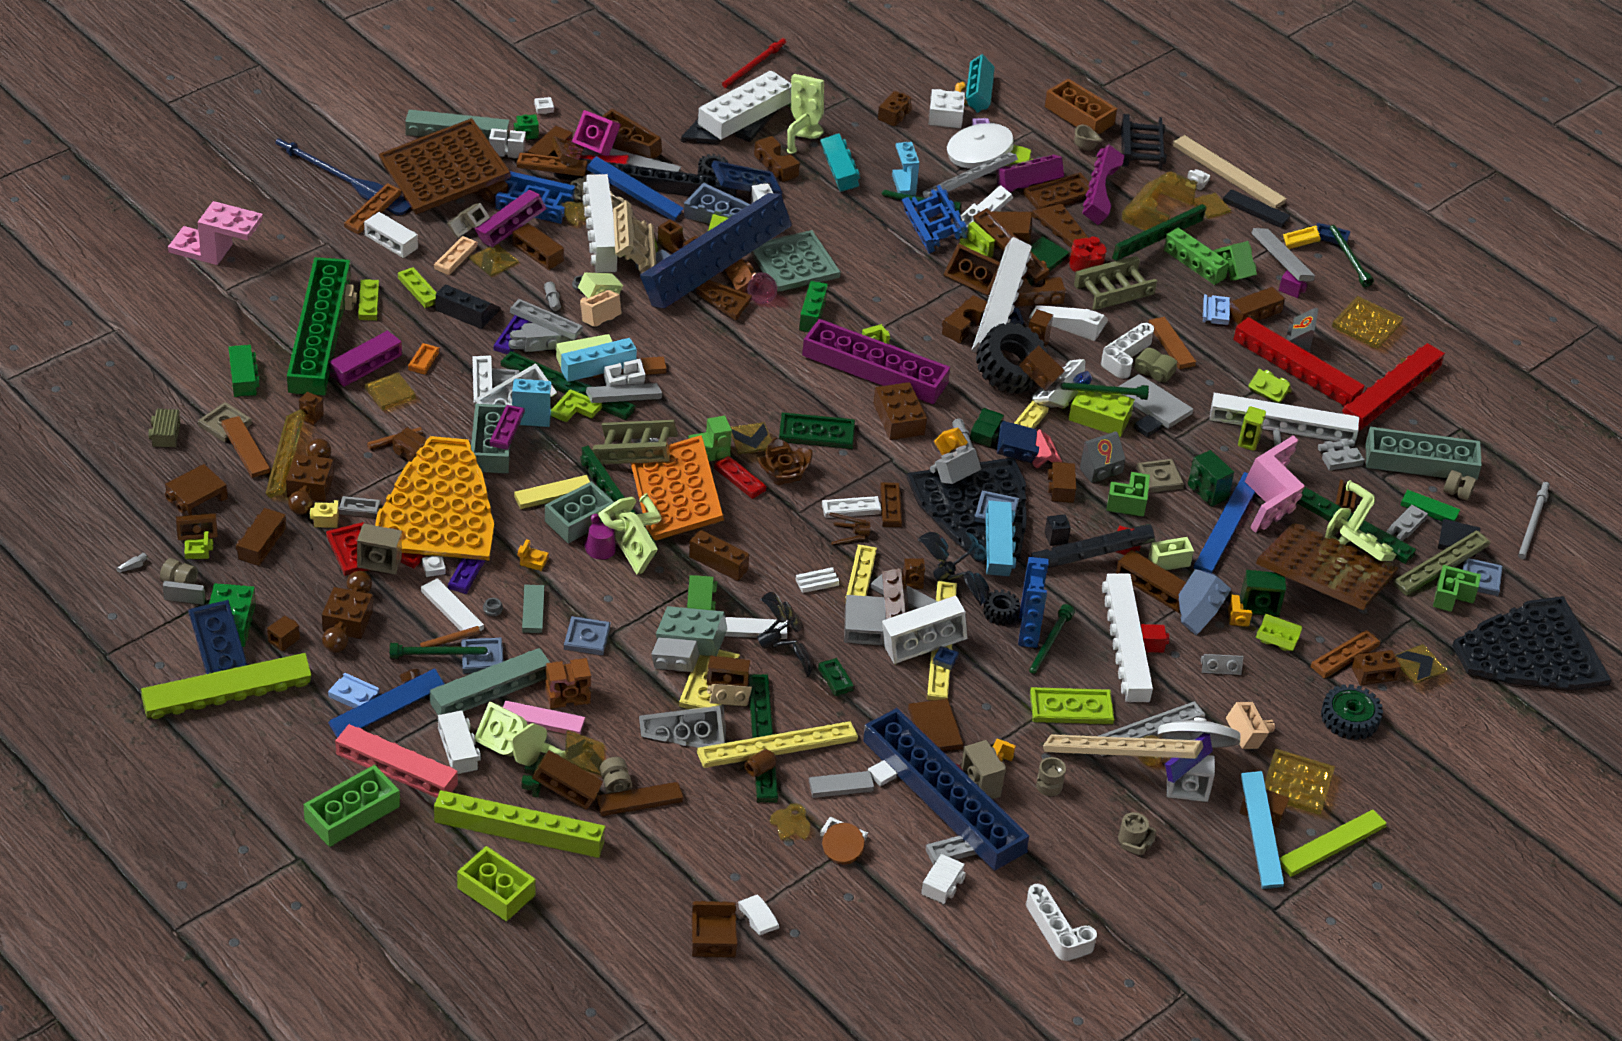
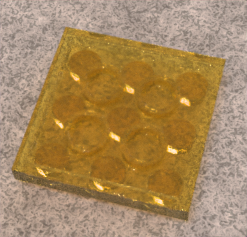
[1332,296,1403,349]
[1265,749,1335,815]

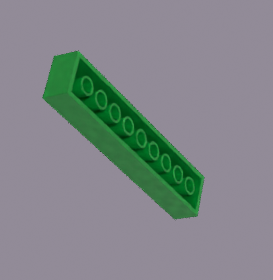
[287,257,351,395]

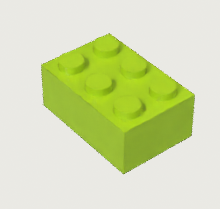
[1069,382,1135,437]
[457,846,536,921]

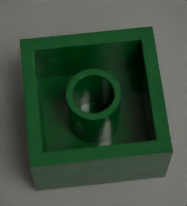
[1187,450,1235,507]
[1240,569,1286,617]

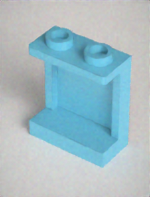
[892,142,920,195]
[512,379,551,427]

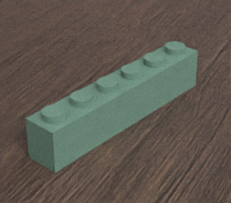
[405,110,509,141]
[430,648,550,715]

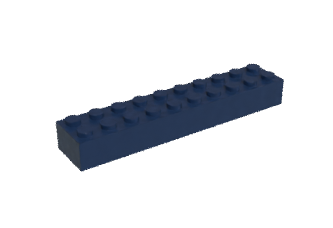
[640,193,792,308]
[863,708,1029,871]

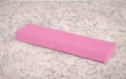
[503,701,585,737]

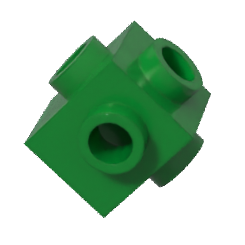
[513,114,539,140]

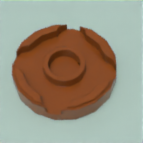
[822,823,865,865]

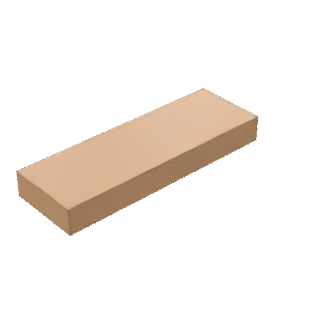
[434,236,478,275]

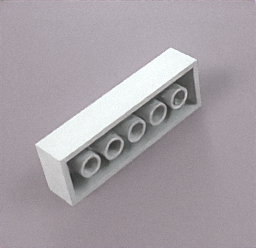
[698,70,791,139]
[583,174,617,273]

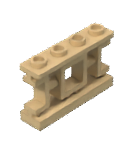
[613,200,656,274]

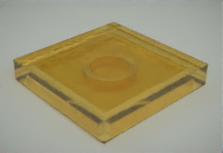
[365,372,416,411]

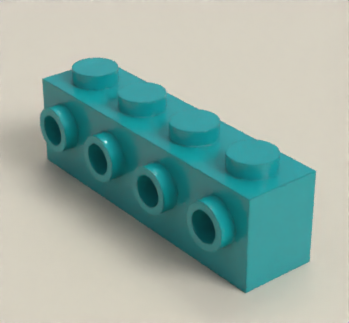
[965,54,995,113]
[820,134,860,192]

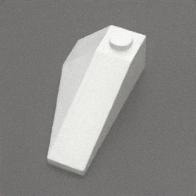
[1030,305,1108,341]
[474,364,557,405]

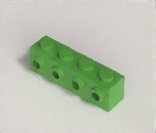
[1164,228,1229,285]

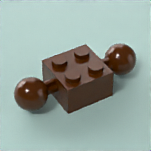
[286,438,334,515]
[322,571,373,653]

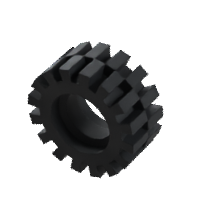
[698,154,728,177]
[983,589,1020,626]

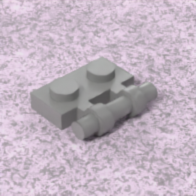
[1318,438,1364,470]

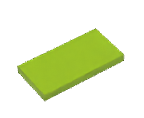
[1030,687,1114,724]

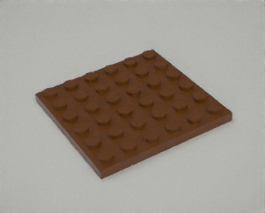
[378,118,511,215]
[1256,524,1398,610]

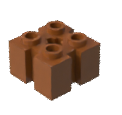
[546,658,591,709]

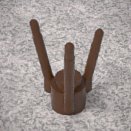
[829,512,870,545]

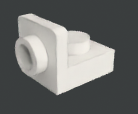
[1186,169,1211,190]

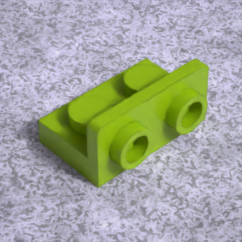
[959,222,995,258]

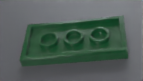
[1024,237,1070,286]
[779,412,855,449]

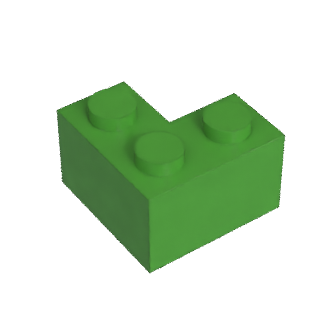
[1214,241,1257,281]
[688,416,732,461]
[1106,472,1150,516]
[1433,565,1481,612]
[687,575,717,611]

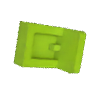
[184,531,213,559]

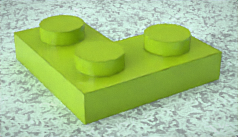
[551,389,602,422]

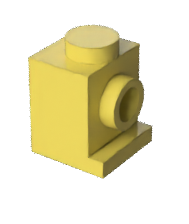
[310,500,339,528]

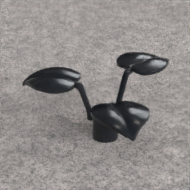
[918,532,990,606]
[757,592,813,677]

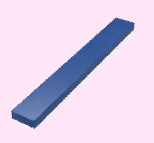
[1193,472,1256,573]

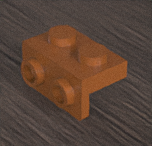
[725,258,762,292]

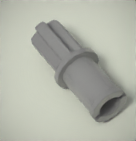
[544,282,561,312]

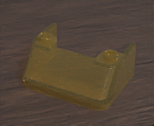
[1122,172,1198,230]

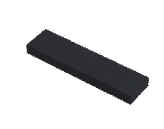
[1222,189,1290,228]

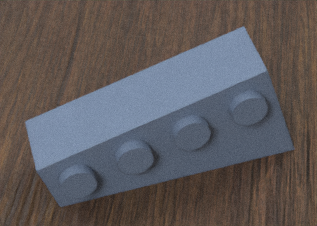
[684,183,750,224]

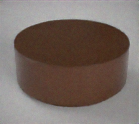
[399,668,421,682]

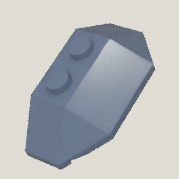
[1178,569,1231,635]

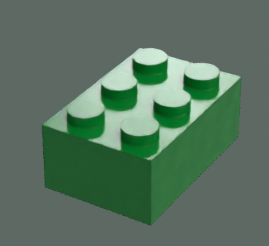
[209,583,256,647]

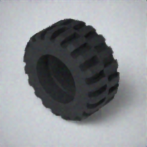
[976,323,1048,394]

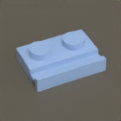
[1203,294,1230,325]
[328,673,380,708]

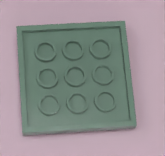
[751,230,841,292]

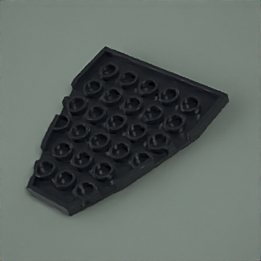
[907,457,1026,564]
[1452,596,1611,690]

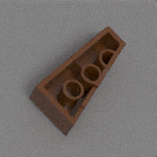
[602,109,662,159]

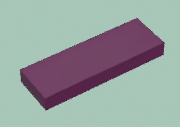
[490,405,525,450]

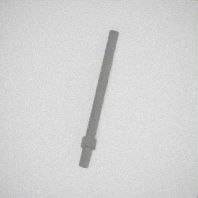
[1518,482,1550,559]

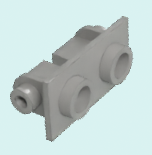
[1201,654,1243,675]

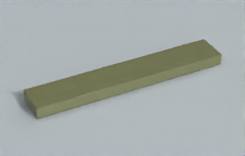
[1393,530,1490,596]

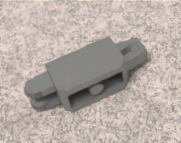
[508,323,572,352]

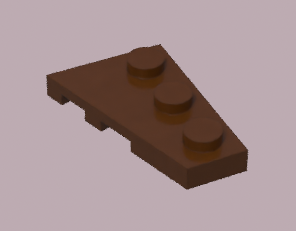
[696,280,752,321]

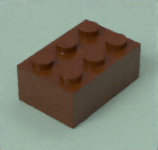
[873,382,927,440]

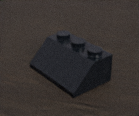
[435,284,501,329]

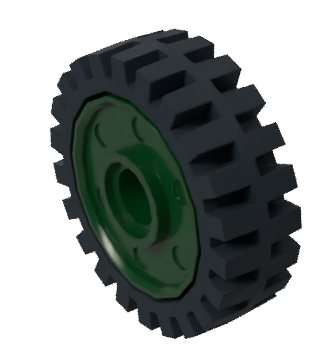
[1321,684,1383,740]

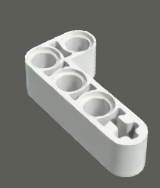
[1101,323,1154,379]
[1026,884,1097,961]

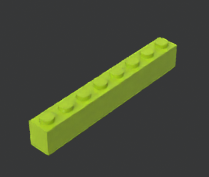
[141,653,311,719]
[434,790,605,858]

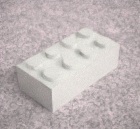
[882,596,967,664]

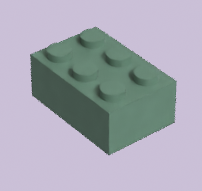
[545,481,614,543]
[656,606,727,656]

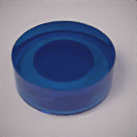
[1073,371,1092,384]

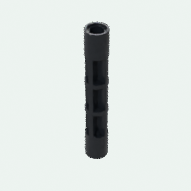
[1031,524,1155,568]

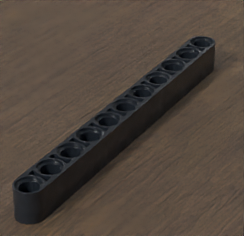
[553,156,737,197]

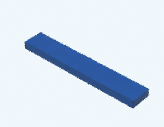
[587,156,683,221]
[328,668,444,738]

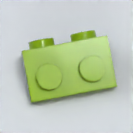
[1248,369,1292,404]
[1256,614,1302,651]

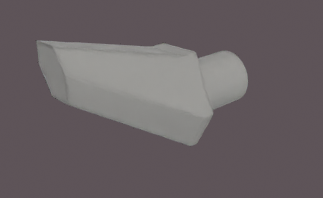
[116,553,148,573]

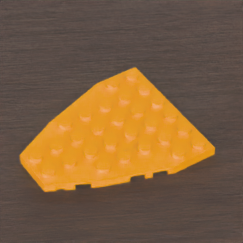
[375,436,495,560]

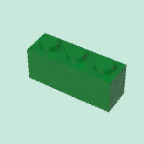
[799,281,828,332]
[228,344,260,397]

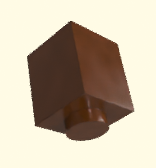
[267,615,300,652]

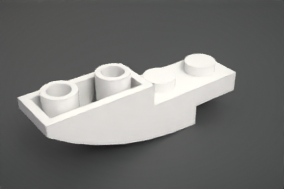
[952,185,1013,235]

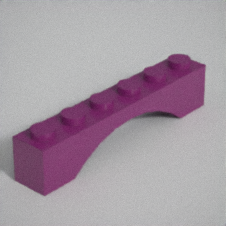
[1082,145,1124,225]

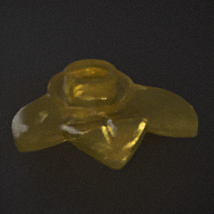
[563,202,588,226]
[769,803,810,840]

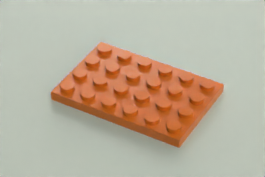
[631,435,724,541]

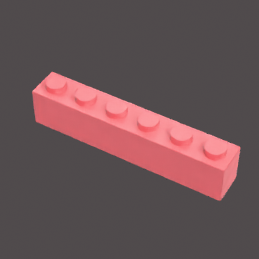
[335,724,458,798]

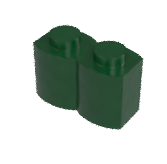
[970,408,1004,447]

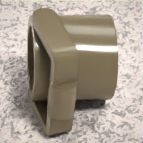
[1118,812,1156,855]

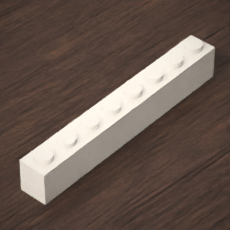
[971,237,1032,354]
[1210,393,1359,443]
[1102,574,1153,702]

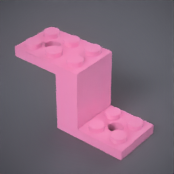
[168,201,263,265]
[1245,435,1305,533]

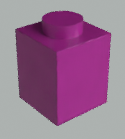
[1278,270,1308,298]

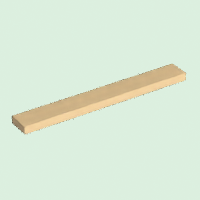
[1173,135,1286,209]
[1043,734,1203,759]

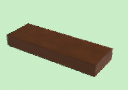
[880,482,902,527]

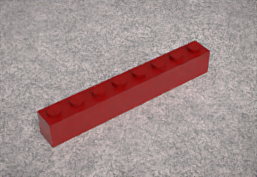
[1233,317,1365,406]
[1342,343,1445,431]

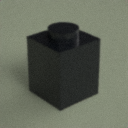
[1044,514,1071,546]

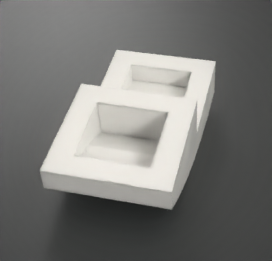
[738,895,779,935]

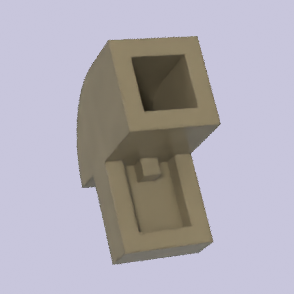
[447,203,490,238]

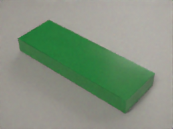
[1400,489,1460,521]

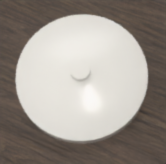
[947,123,1014,168]
[1158,718,1241,748]

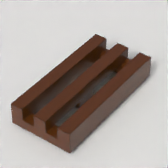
[1335,479,1359,513]

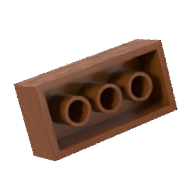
[1044,79,1117,134]

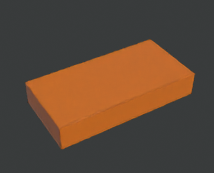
[408,343,440,375]

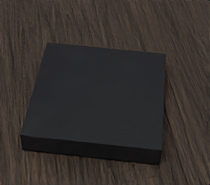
[1438,519,1481,557]

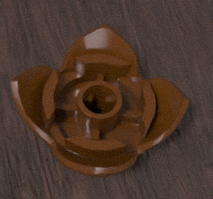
[758,437,813,485]

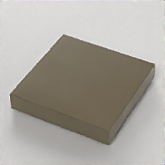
[198,402,252,443]
[1136,459,1184,493]

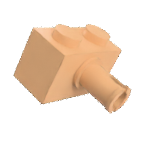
[580,290,622,326]
[1226,702,1275,749]

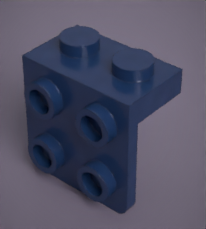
[997,421,1039,463]

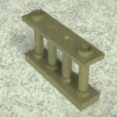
[1074,256,1157,310]
[593,420,678,464]

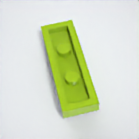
[398,267,437,308]
[359,279,379,320]

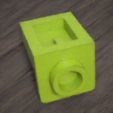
[862,324,890,344]

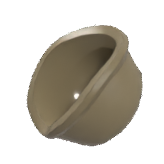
[1074,125,1102,151]

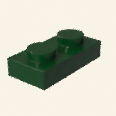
[818,658,854,696]

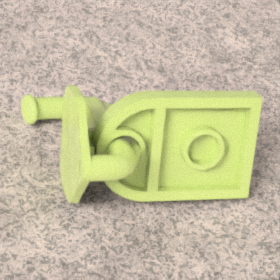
[787,74,824,154]
[1325,480,1397,561]
[598,493,661,575]
[475,702,567,766]

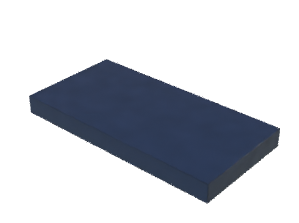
[711,161,783,195]
[188,600,247,674]

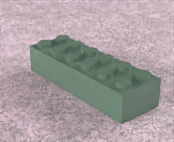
[1366,427,1482,482]

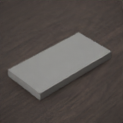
[1118,374,1193,429]

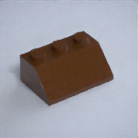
[943,243,1000,296]

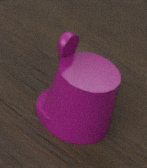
[584,514,616,560]

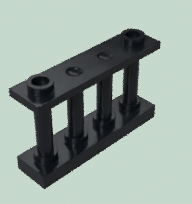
[1121,114,1167,171]

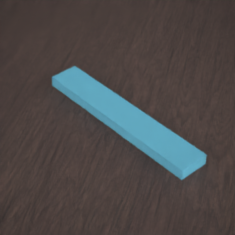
[1241,771,1284,889]

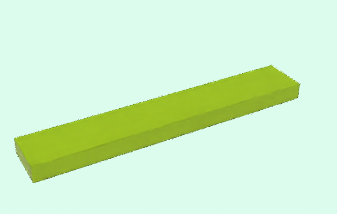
[1279,810,1387,877]

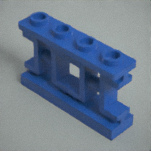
[496,171,575,224]
[902,185,968,253]
[1018,557,1048,648]

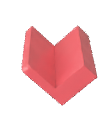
[1032,429,1062,468]

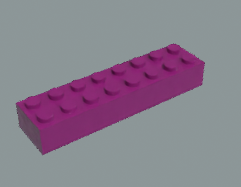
[802,319,950,404]

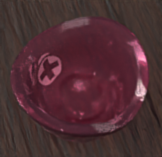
[748,272,778,304]

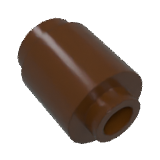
[745,749,776,777]

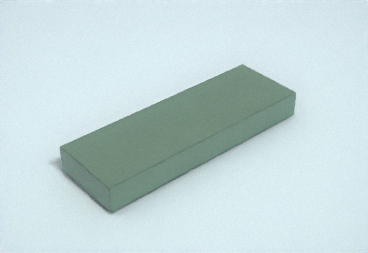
[522,585,544,633]

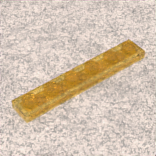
[265,409,305,499]

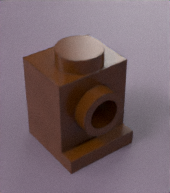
[297,392,324,426]
[903,558,925,589]

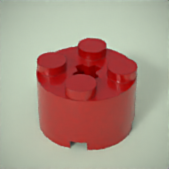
[1069,236,1106,272]

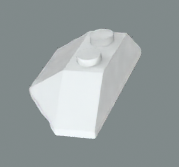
[1032,359,1086,408]

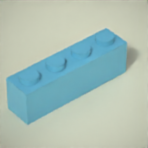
[561,338,637,382]
[986,501,1016,576]

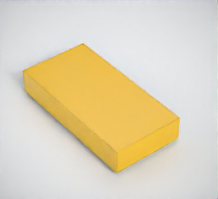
[1283,226,1321,249]

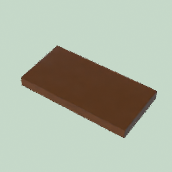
[1022,172,1090,209]

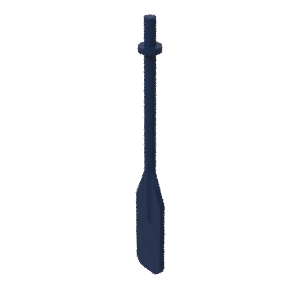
[275,138,411,215]

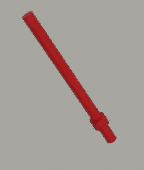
[722,38,787,88]

